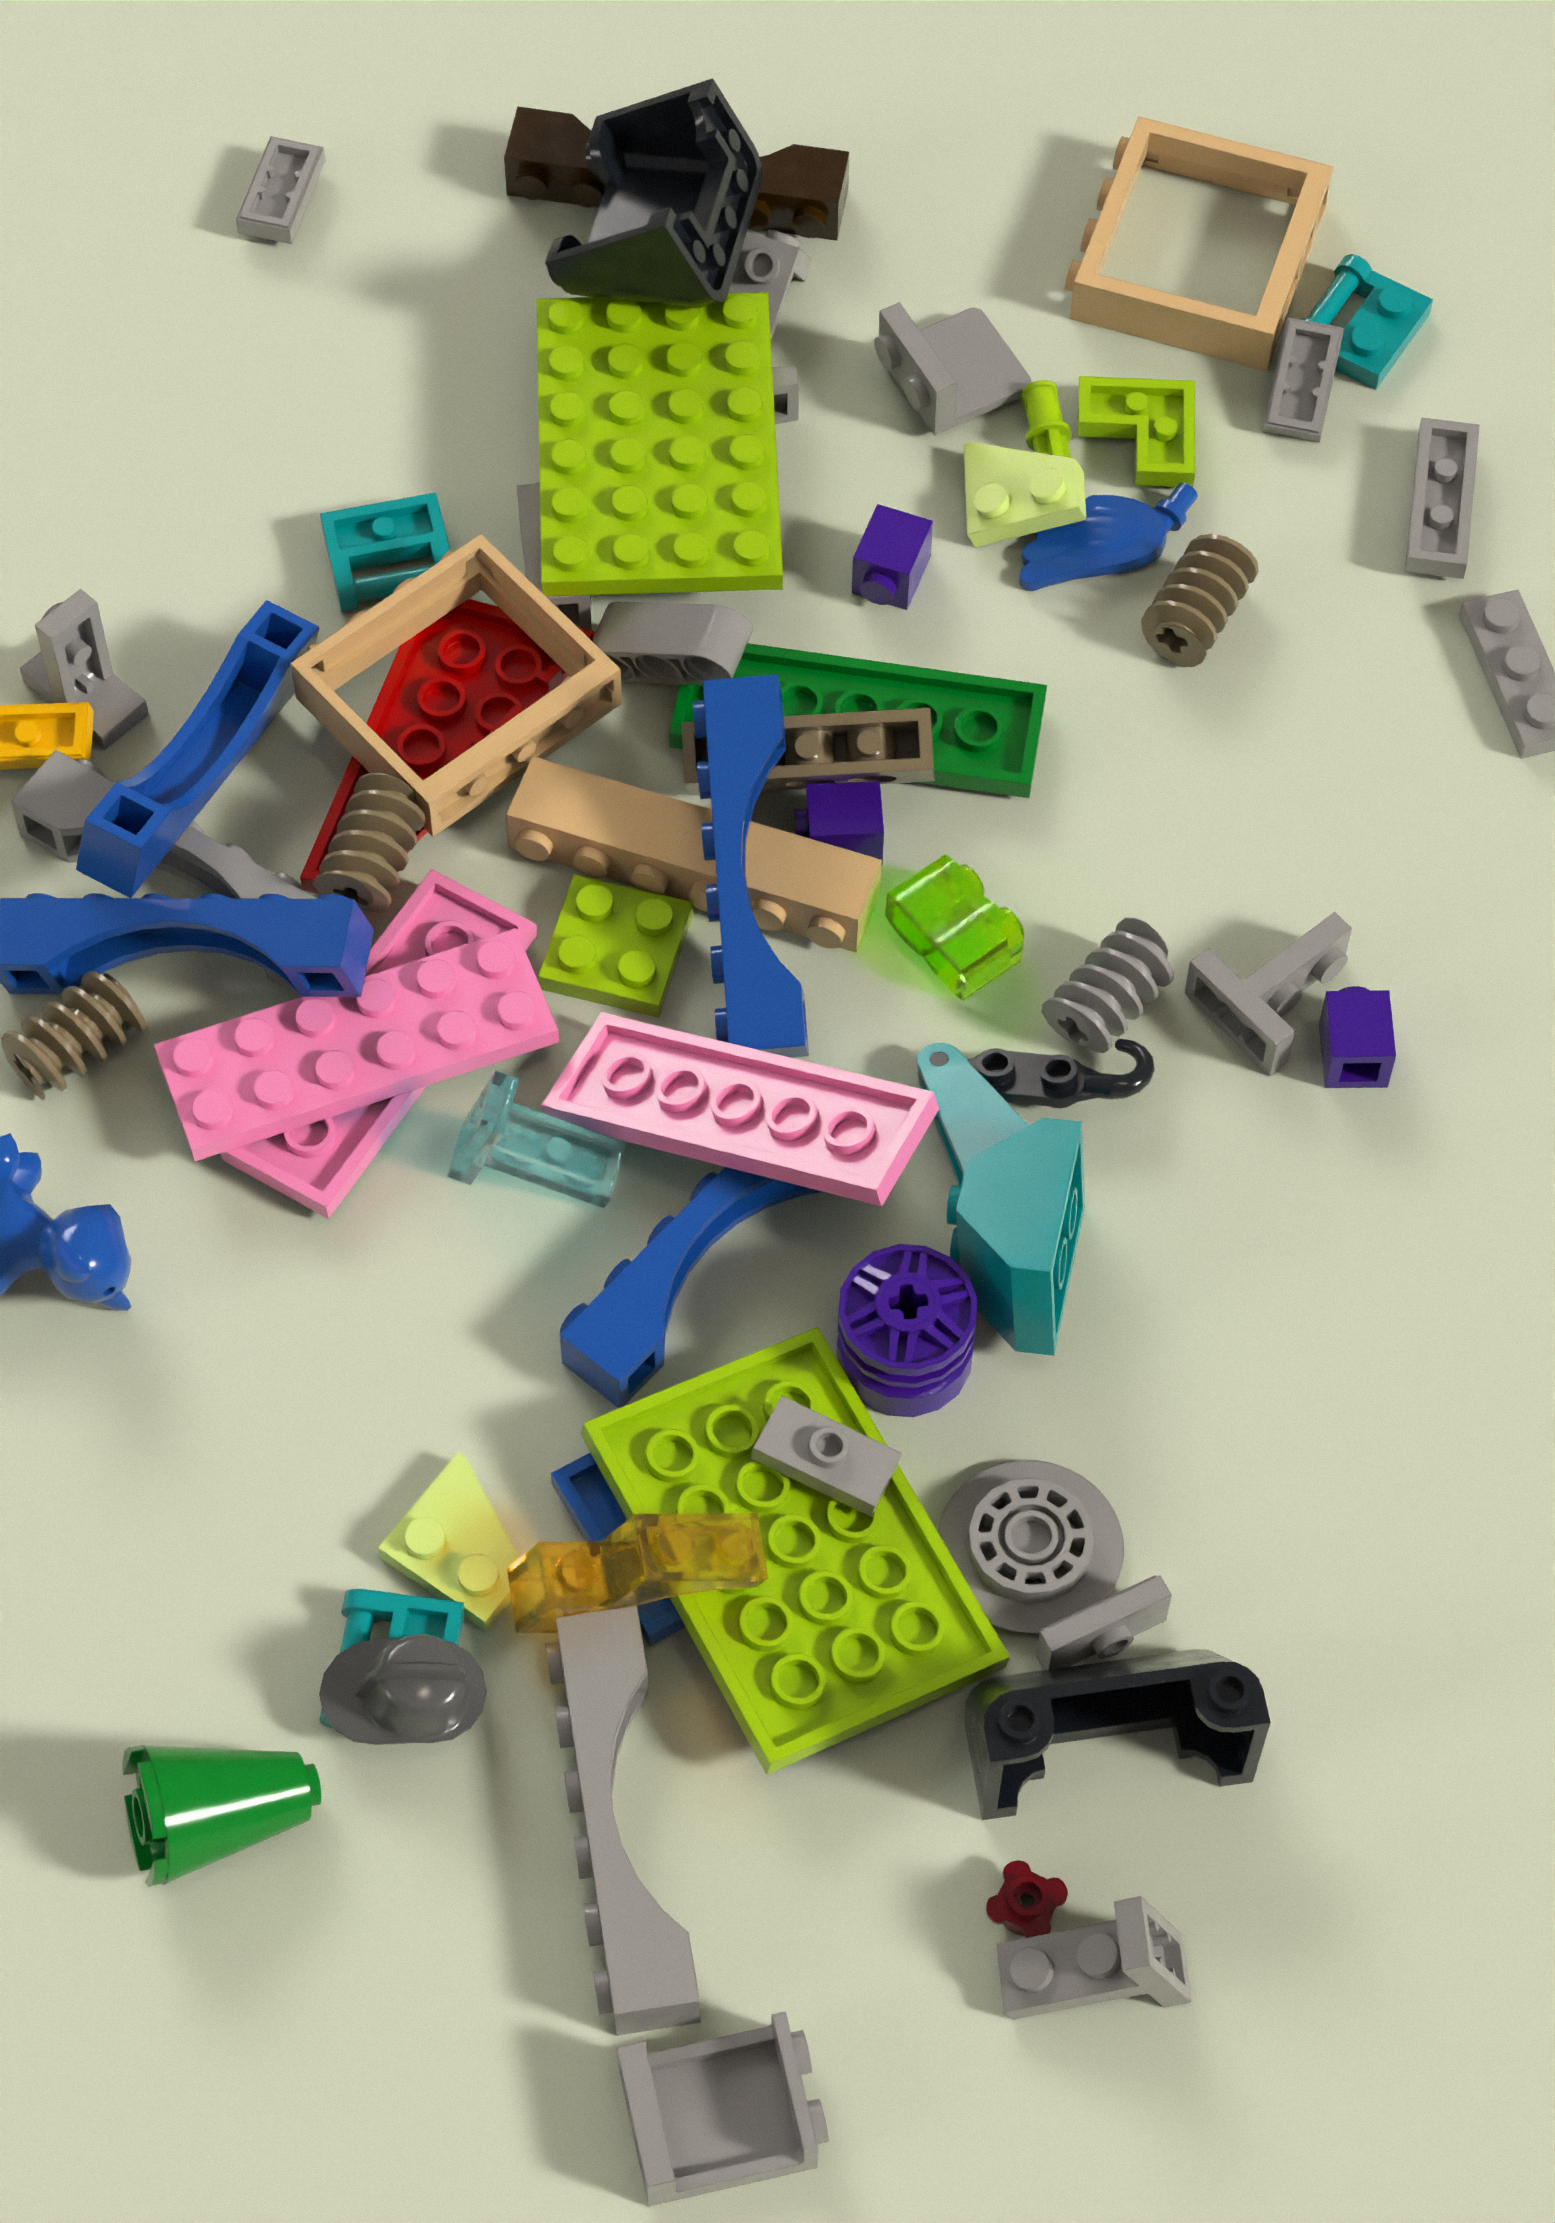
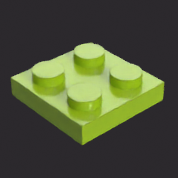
[538,874,693,1018]

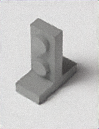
[20,588,149,750]
[1184,912,1352,1076]
[996,1896,1191,2020]

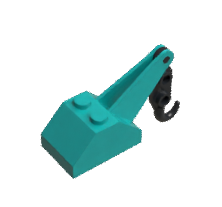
[917,1039,1155,1356]

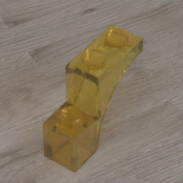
[507,1513,768,1634]

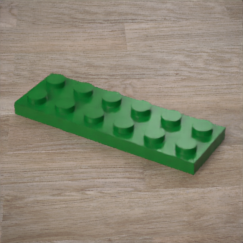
[669,643,1047,798]

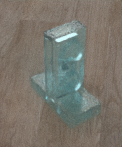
[447,1070,626,1208]

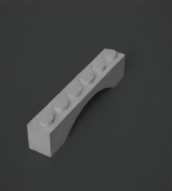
[11,749,317,997]
[545,1605,700,2036]

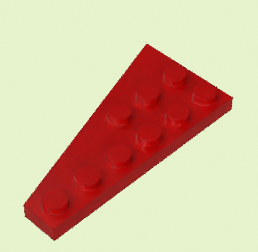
[300,599,595,895]

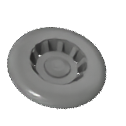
[937,1460,1124,1634]

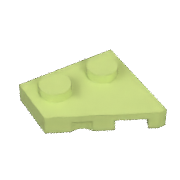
[964,442,1086,548]
[378,1452,527,1632]

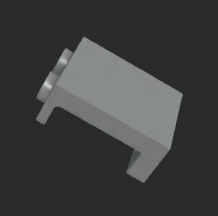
[617,2011,829,2206]

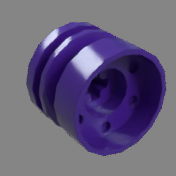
[836,1244,977,1417]

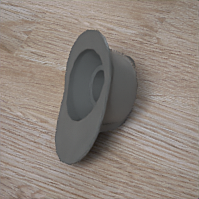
[319,1634,487,1745]

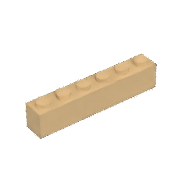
[506,756,882,953]

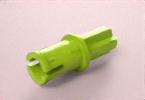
[1021,380,1072,458]

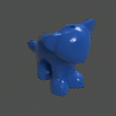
[0,1133,132,1311]

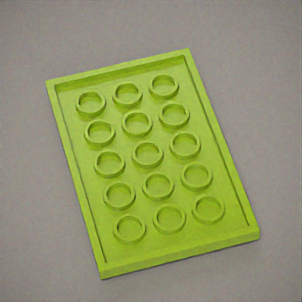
[536,292,783,596]
[581,1327,1010,1775]

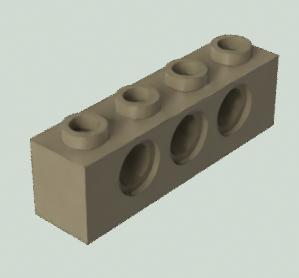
[682,708,935,795]

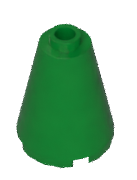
[122,1745,321,1887]

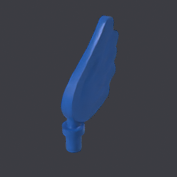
[1019,483,1198,591]

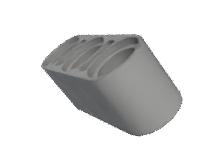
[592,602,753,686]

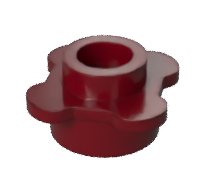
[986,1860,1068,1938]

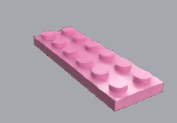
[221,869,537,1219]
[154,928,559,1162]
[541,1012,939,1207]

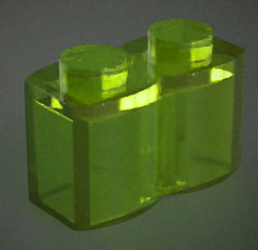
[885,854,1024,1001]

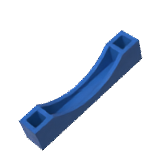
[76,600,319,898]
[693,674,809,1058]
[0,893,374,997]
[559,1167,822,1408]

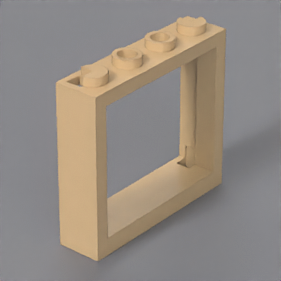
[1064,116,1334,371]
[290,534,622,837]

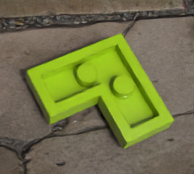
[1077,376,1195,487]

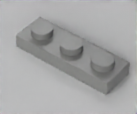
[1405,417,1480,579]
[1459,589,1555,759]

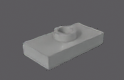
[236,136,326,244]
[1263,317,1344,443]
[750,1396,902,1517]
[1036,1575,1172,1670]

